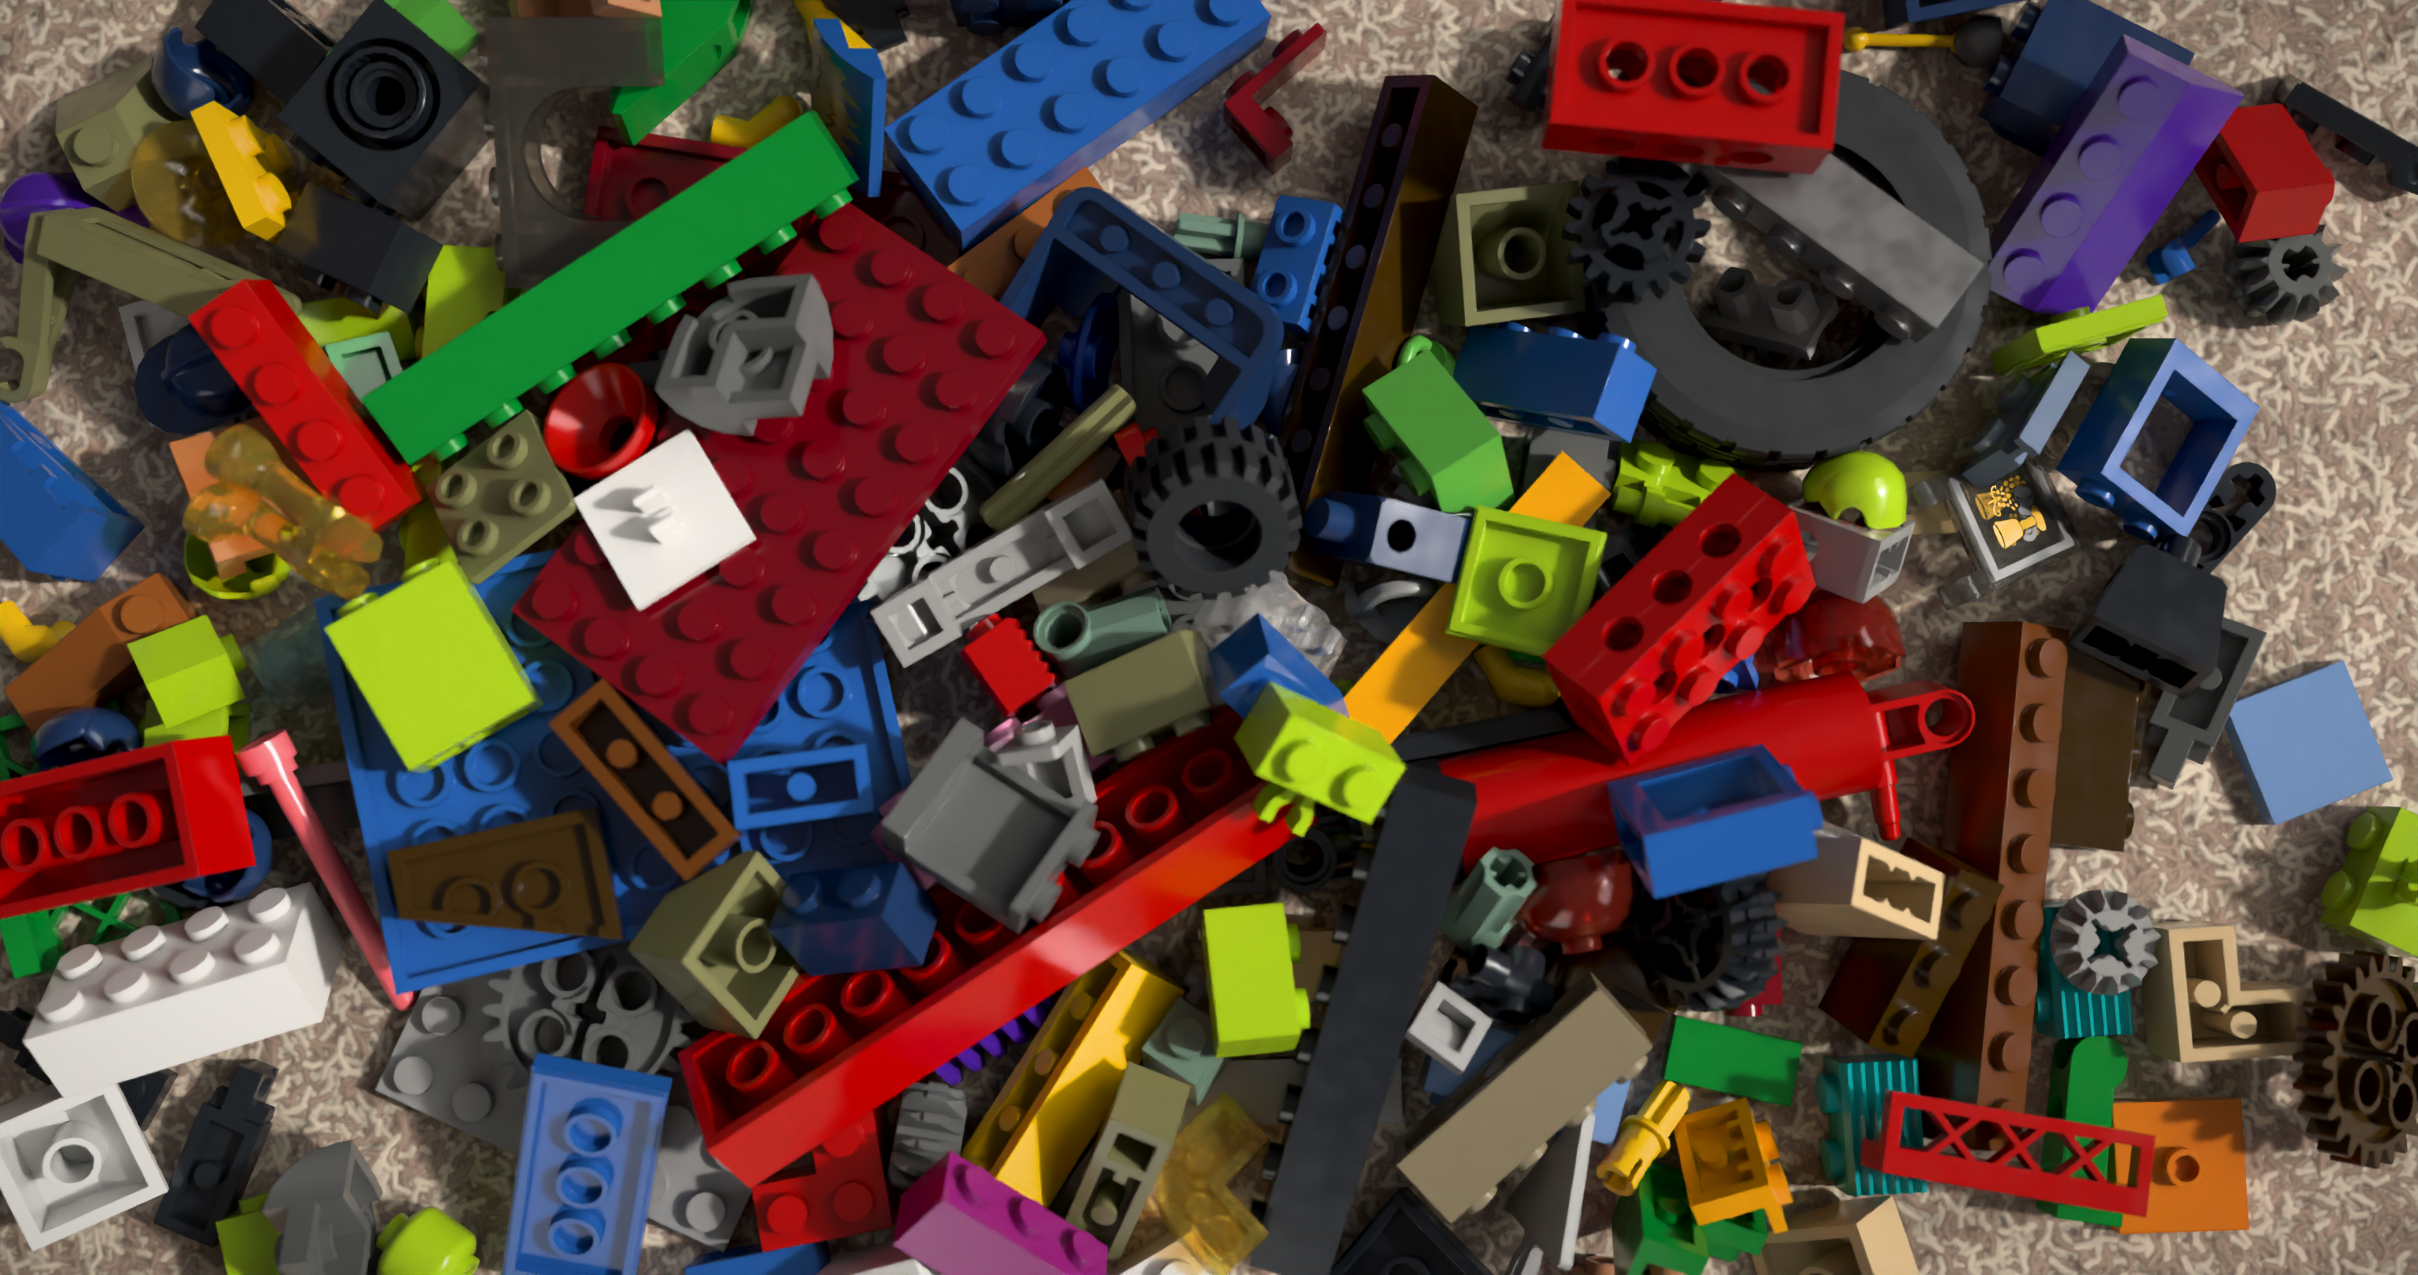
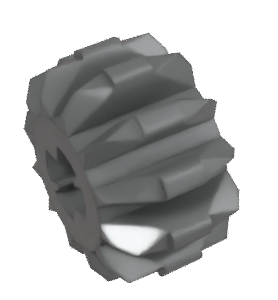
[2223,224,2348,326]
[887,1081,968,1190]

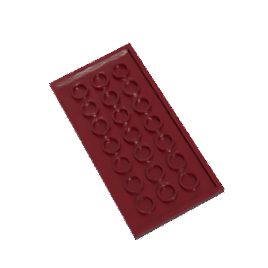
[511,202,1047,767]

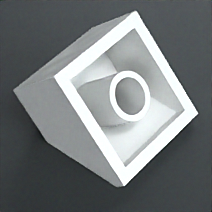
[0,1083,169,1252]

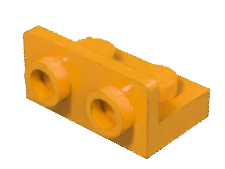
[1674,1097,1793,1234]

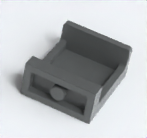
[881,717,1100,934]

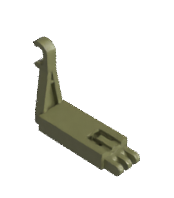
[0,207,302,403]

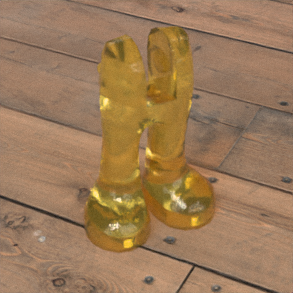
[182,425,383,600]

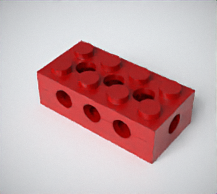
[1541,0,1845,175]
[1541,472,1816,767]

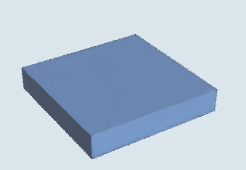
[2224,660,2393,825]

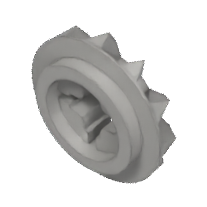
[2050,889,2161,996]

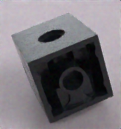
[276,0,516,222]

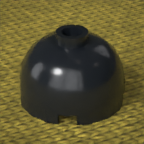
[966,357,1077,482]

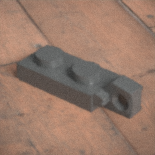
[2145,617,2267,790]

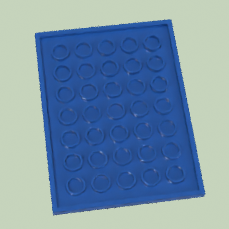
[314,548,912,995]

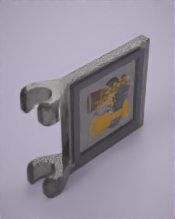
[1906,454,2084,610]

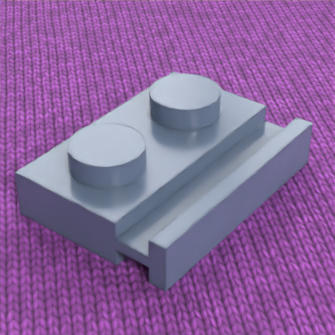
[1961,350,2090,490]

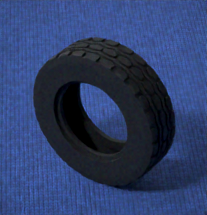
[1576,69,1992,473]

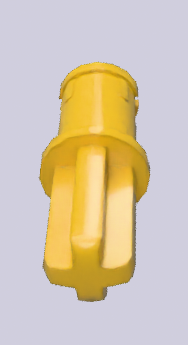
[1596,1080,1690,1196]

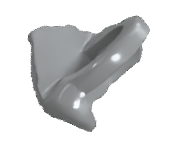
[1344,577,1445,645]

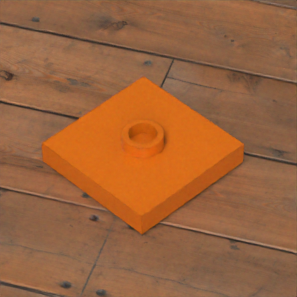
[2107,1096,2249,1234]

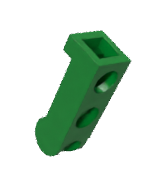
[2036,1036,2128,1227]

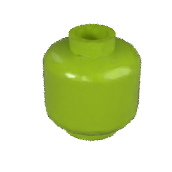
[376,1206,480,1275]

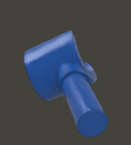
[2146,209,2221,286]

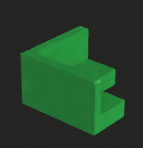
[1611,1162,1768,1275]

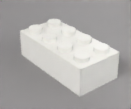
[23,882,344,1099]

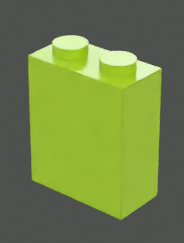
[325,558,545,773]

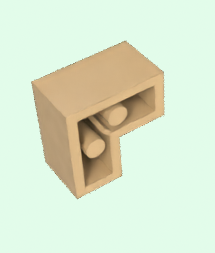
[2141,920,2309,1063]

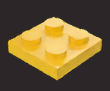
[190,101,303,245]

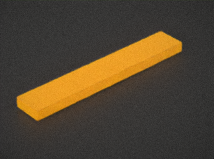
[1344,451,1611,744]

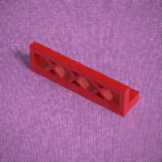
[1859,1089,2156,1218]

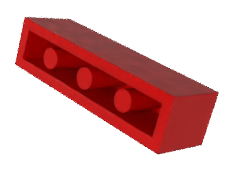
[187,279,430,541]

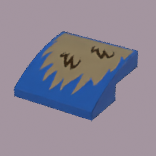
[811,19,887,197]

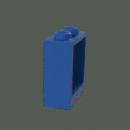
[2056,338,2260,541]
[1607,744,1823,899]

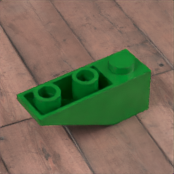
[609,0,756,147]

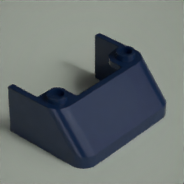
[999,187,1284,429]

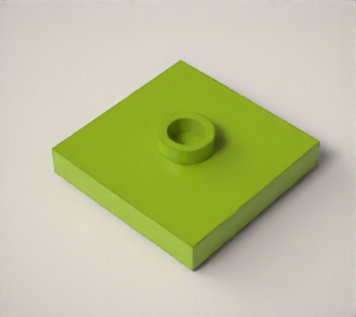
[1990,294,2168,377]
[1445,505,1608,657]

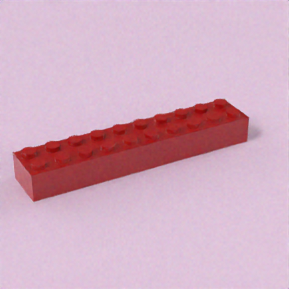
[678,705,1319,1189]

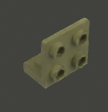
[425,410,578,585]

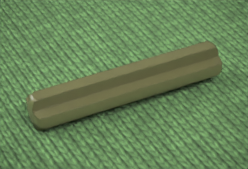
[978,384,1138,533]

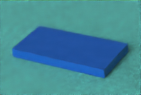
[501,1053,673,1275]

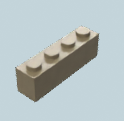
[1394,972,1653,1224]

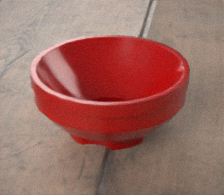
[543,363,658,481]

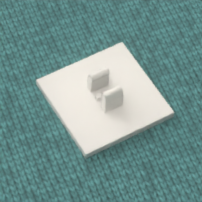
[573,428,756,611]

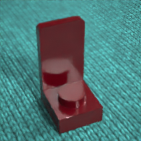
[1223,23,1327,176]

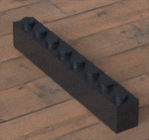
[1242,763,1478,1275]

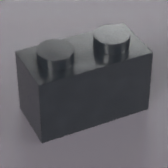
[274,181,444,314]

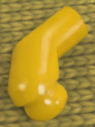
[711,95,804,149]
[0,600,76,664]
[1472,645,1561,709]

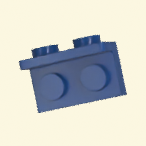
[1250,195,1345,343]

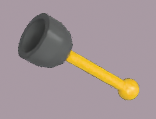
[1842,16,2002,68]

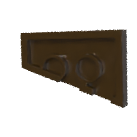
[387,807,626,940]

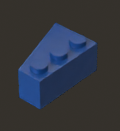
[0,400,145,583]

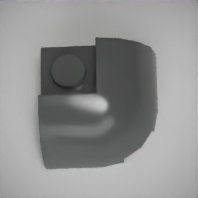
[655,274,834,436]
[262,1140,383,1275]

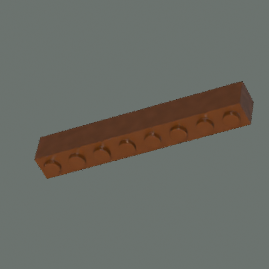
[1919,621,2069,1151]

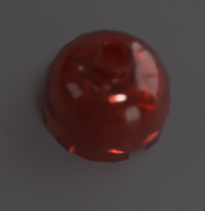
[1770,586,1905,684]
[1514,849,1637,955]

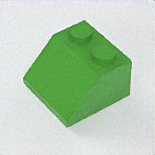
[1362,349,1516,513]

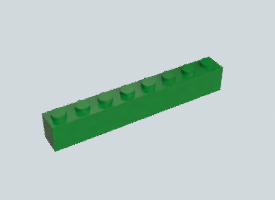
[360,111,860,465]

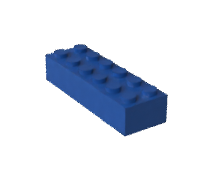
[884,0,1271,255]

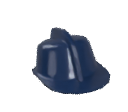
[134,323,256,435]

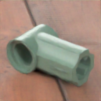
[1033,586,1173,681]
[1438,847,1537,955]

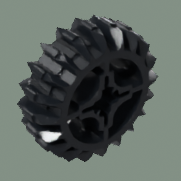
[1621,868,1788,1012]

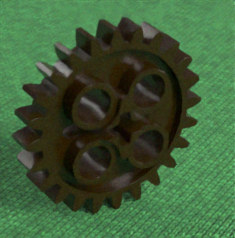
[2292,950,2418,1169]

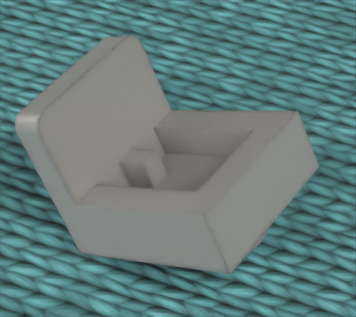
[995,720,1097,808]

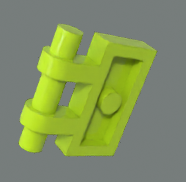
[1611,438,1745,529]

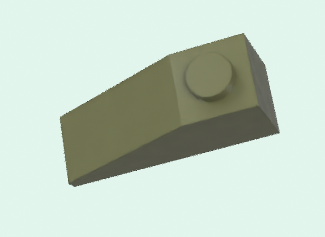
[1064,1061,1191,1268]

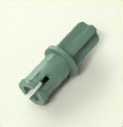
[1173,213,1270,261]

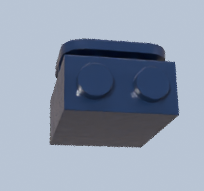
[1977,0,2195,157]

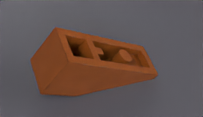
[3,572,200,734]

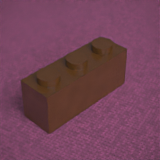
[548,679,745,881]

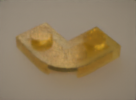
[1155,1092,1270,1275]

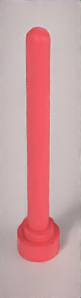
[234,728,418,1011]

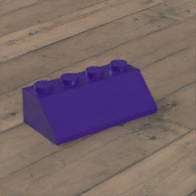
[1988,34,2244,315]

